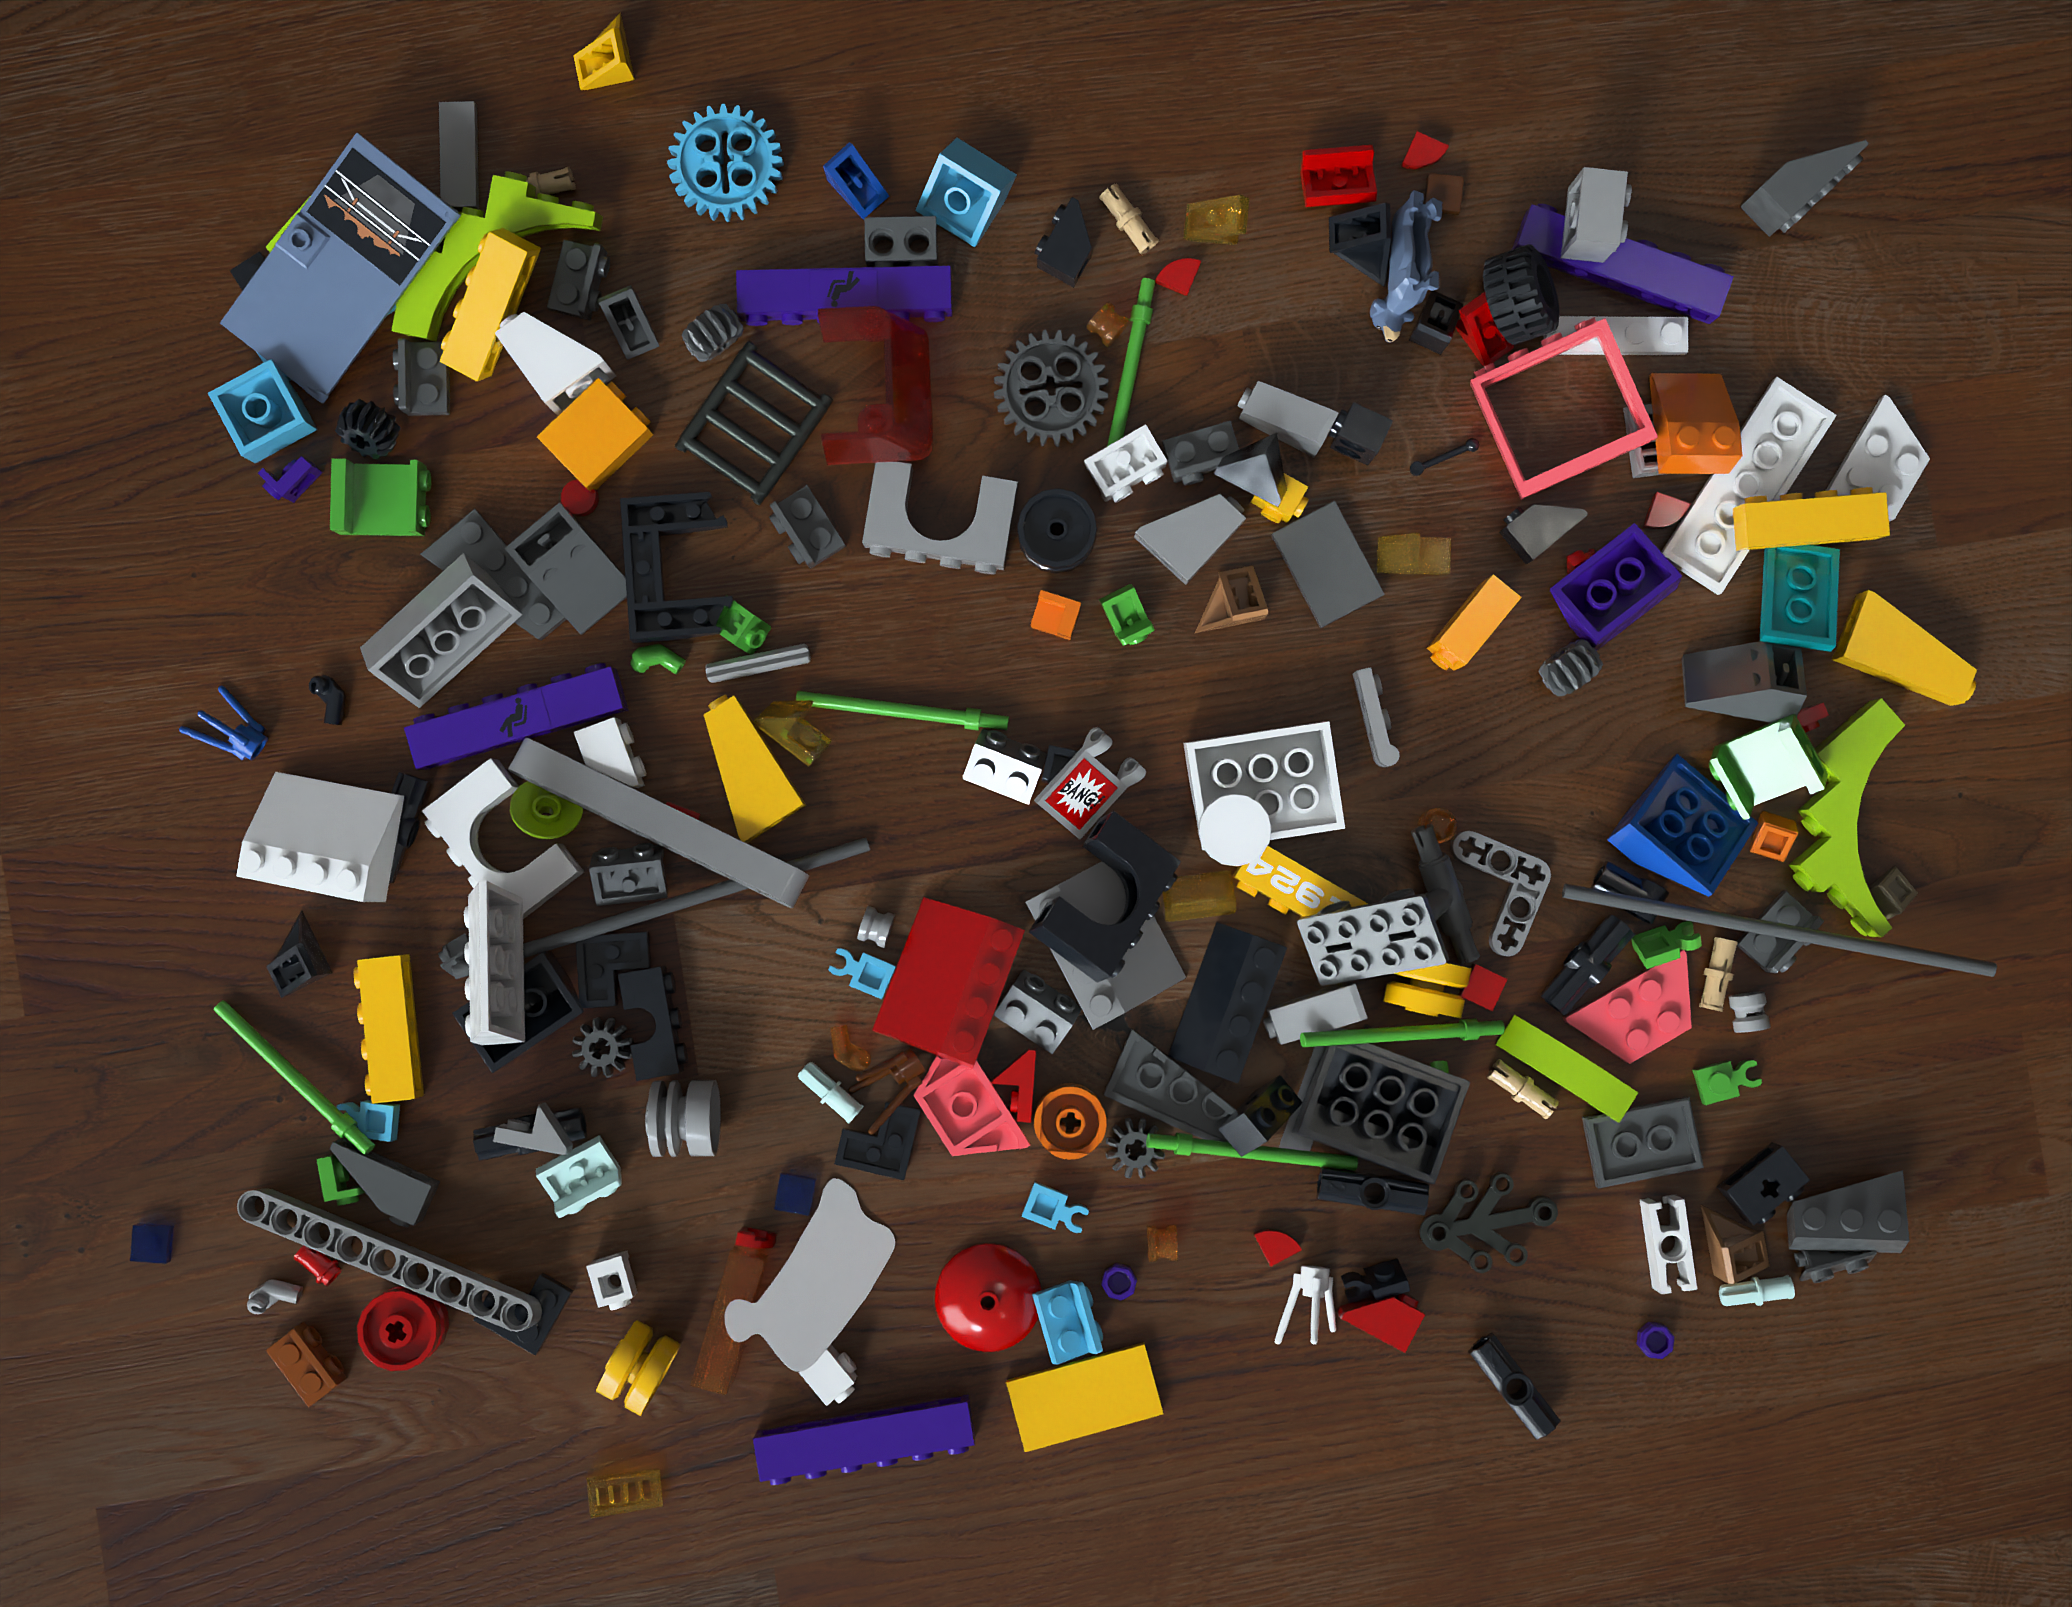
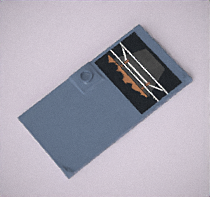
[220,132,461,403]

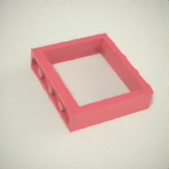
[1470,317,1658,500]

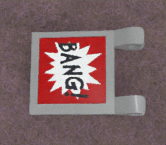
[1034,727,1146,839]

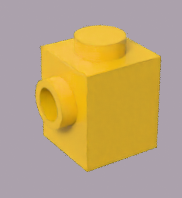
[1250,473,1309,523]

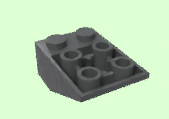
[1740,140,1869,237]
[504,502,627,635]
[1682,641,1807,723]

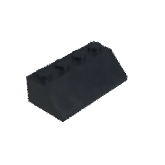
[1168,922,1287,1083]

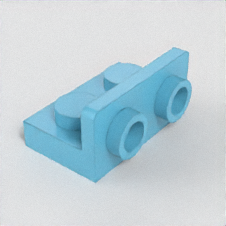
[1032,1280,1103,1365]

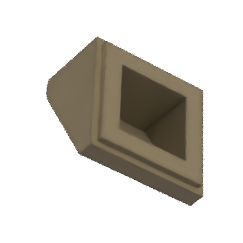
[1868,866,1918,919]

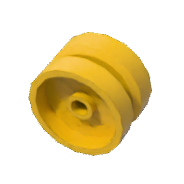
[1383,963,1472,1018]
[596,1320,681,1416]

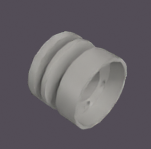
[645,1080,721,1157]

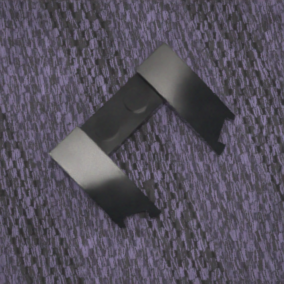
[620,492,733,644]

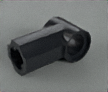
[1591,861,1669,924]

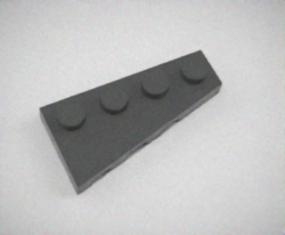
[420,509,567,641]
[1103,1029,1236,1142]

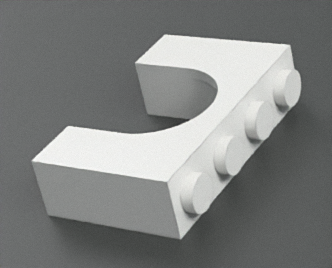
[422,758,584,919]

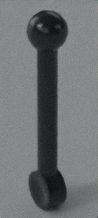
[1409,438,1480,476]

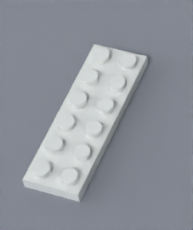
[1661,377,1837,595]

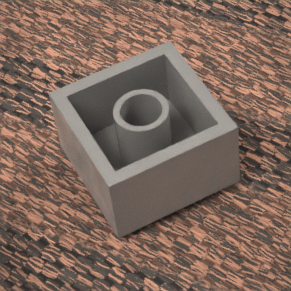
[1561,167,1632,263]

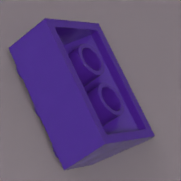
[1550,523,1682,650]

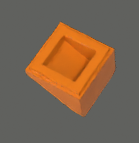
[1749,811,1798,862]

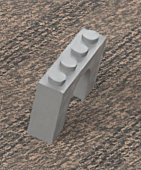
[862,458,1018,574]

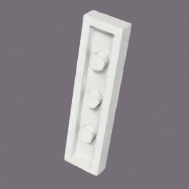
[1544,316,1688,355]

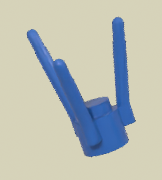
[179,686,268,761]

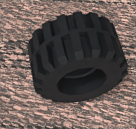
[1483,244,1560,345]

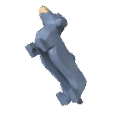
[1370,190,1442,343]

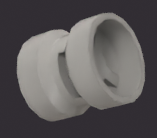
[1728,991,1771,1033]

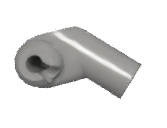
[247,1279,303,1315]

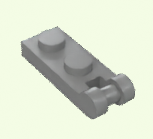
[1353,667,1400,768]

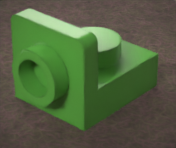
[716,595,771,655]
[317,1154,365,1206]

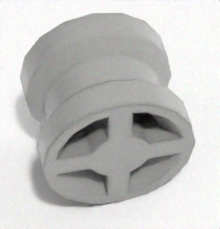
[857,906,895,948]

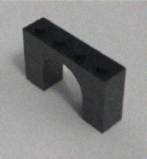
[1029,811,1181,983]

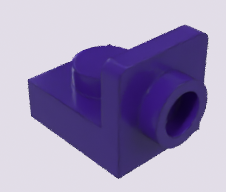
[258,456,323,503]

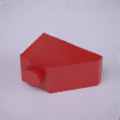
[1337,1293,1425,1353]

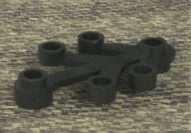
[1419,1172,1558,1273]

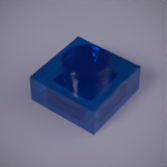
[774,1173,817,1216]
[130,1223,174,1264]

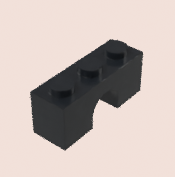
[618,965,688,1081]

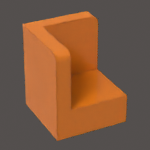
[1031,590,1081,640]

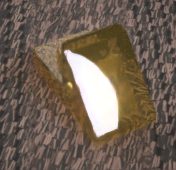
[1184,194,1249,245]
[1377,533,1451,575]
[753,700,832,767]

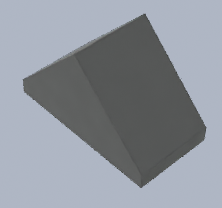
[598,285,659,360]

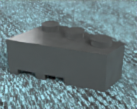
[1786,1170,1910,1253]

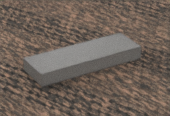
[439,101,479,210]

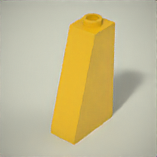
[1832,590,1977,706]
[704,695,806,843]

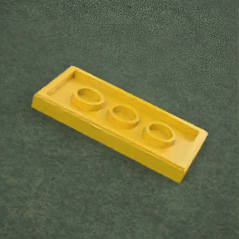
[1006,1342,1163,1452]

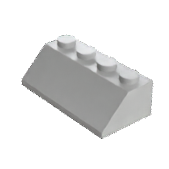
[360,553,522,708]

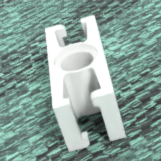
[1640,1195,1697,1294]

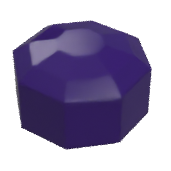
[1101,1263,1137,1301]
[1636,1322,1674,1359]

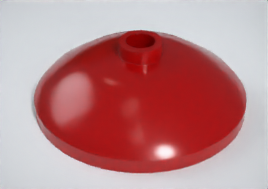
[935,1243,1042,1352]

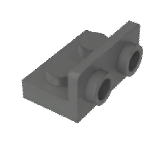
[547,240,610,321]
[393,338,450,416]
[1162,421,1239,486]
[769,485,846,569]
[589,843,669,906]
[1736,891,1824,974]

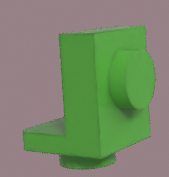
[1099,584,1155,646]

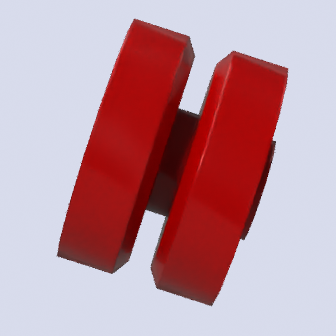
[357,1285,449,1371]

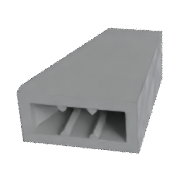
[1237,381,1339,458]
[1134,494,1246,585]
[1263,981,1367,1045]

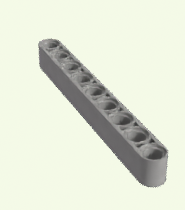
[508,738,809,908]
[237,1188,542,1332]

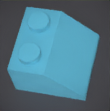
[915,138,1017,247]
[208,359,318,463]

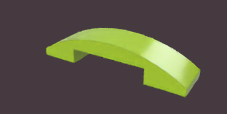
[1495,1015,1638,1123]

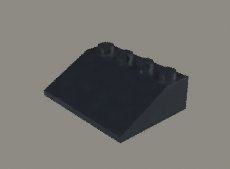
[1292,1043,1470,1185]

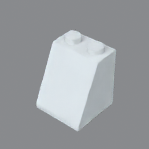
[495,312,616,416]

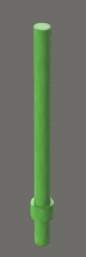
[1107,278,1156,447]
[796,691,1009,731]
[214,1000,375,1155]
[1300,1018,1505,1047]
[1146,1133,1358,1171]

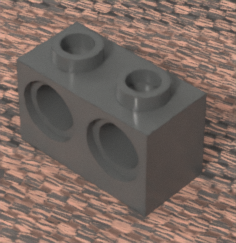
[864,216,938,267]

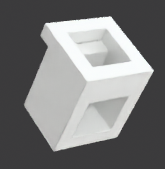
[586,1250,638,1310]

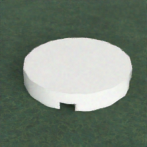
[1198,794,1271,866]

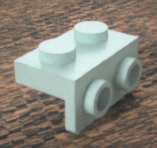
[536,1135,622,1218]

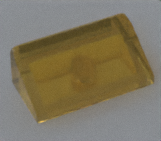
[1162,870,1236,922]

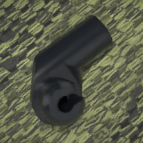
[309,675,346,725]

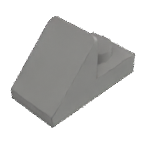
[493,1102,573,1155]

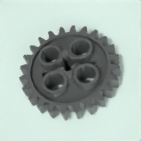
[994,330,1109,447]

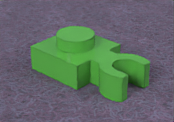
[1632,921,1702,969]
[1692,1059,1762,1105]

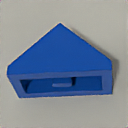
[823,142,889,219]

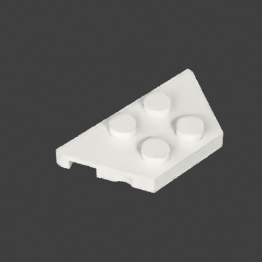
[1826,395,1930,522]

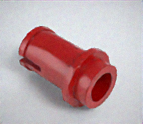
[294,1245,342,1286]

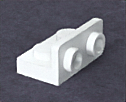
[1084,424,1167,503]

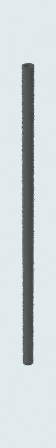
[452,837,870,979]
[1562,884,1997,977]

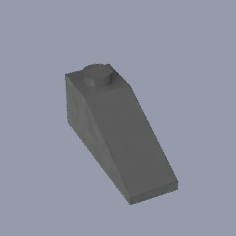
[330,1138,440,1227]

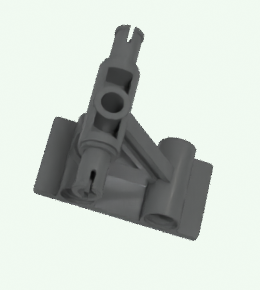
[1297,824,1480,986]

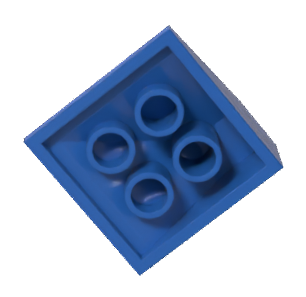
[1607,754,1758,897]

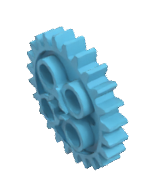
[667,104,784,222]

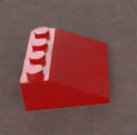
[872,897,1025,1069]

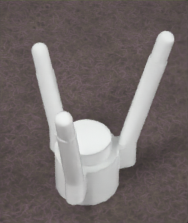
[1275,1265,1337,1344]

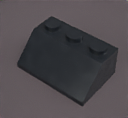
[452,951,584,1073]

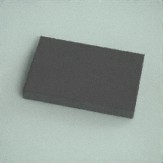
[1271,501,1385,629]
[1582,1096,1704,1189]

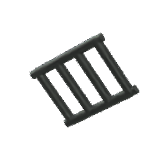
[675,341,833,505]

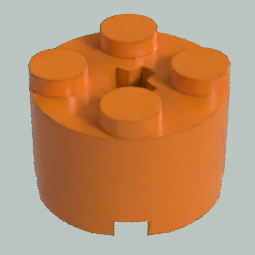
[1034,1083,1107,1160]

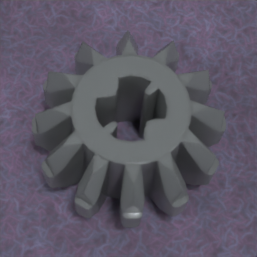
[682,304,744,362]
[1538,639,1603,696]
[572,1017,634,1078]
[1105,1118,1165,1179]

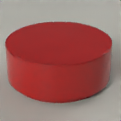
[561,479,599,517]

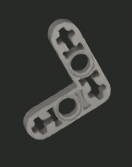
[1450,831,1551,956]

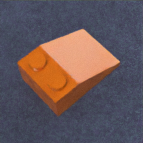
[1649,373,1743,474]

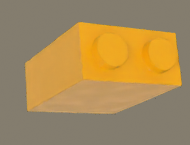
[537,378,653,491]
[1426,574,1522,671]

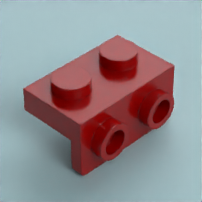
[1300,145,1377,207]

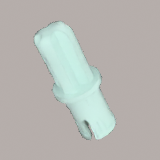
[798,1062,864,1124]
[1719,1275,1795,1306]

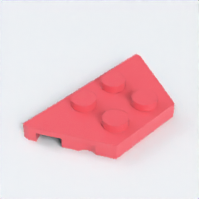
[1562,949,1692,1064]
[913,1056,1031,1156]

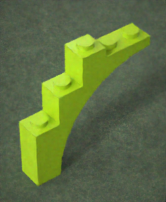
[392,171,603,342]
[1789,698,1905,938]

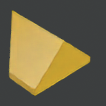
[573,12,635,90]

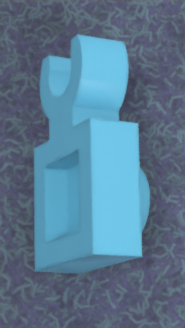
[828,948,896,999]
[337,1100,400,1142]
[1022,1182,1089,1233]

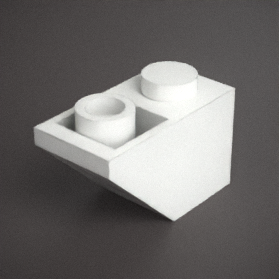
[574,717,646,788]

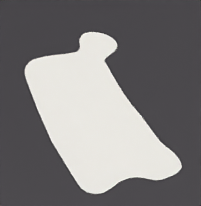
[725,1178,895,1372]

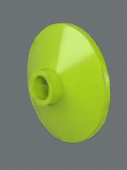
[510,781,583,839]

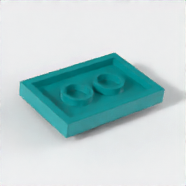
[1760,545,1840,652]

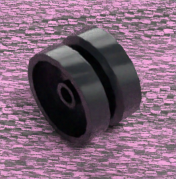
[1017,488,1097,574]

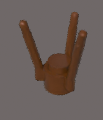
[848,1048,925,1135]

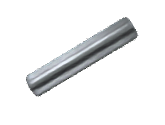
[705,644,811,683]

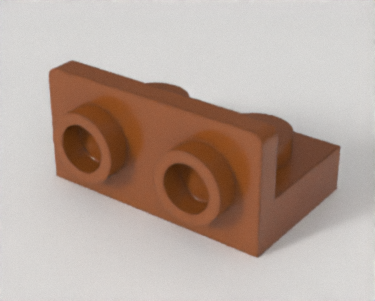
[265,1322,347,1407]

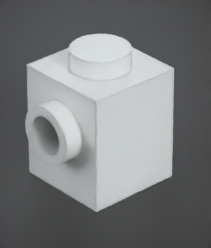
[799,1344,857,1406]

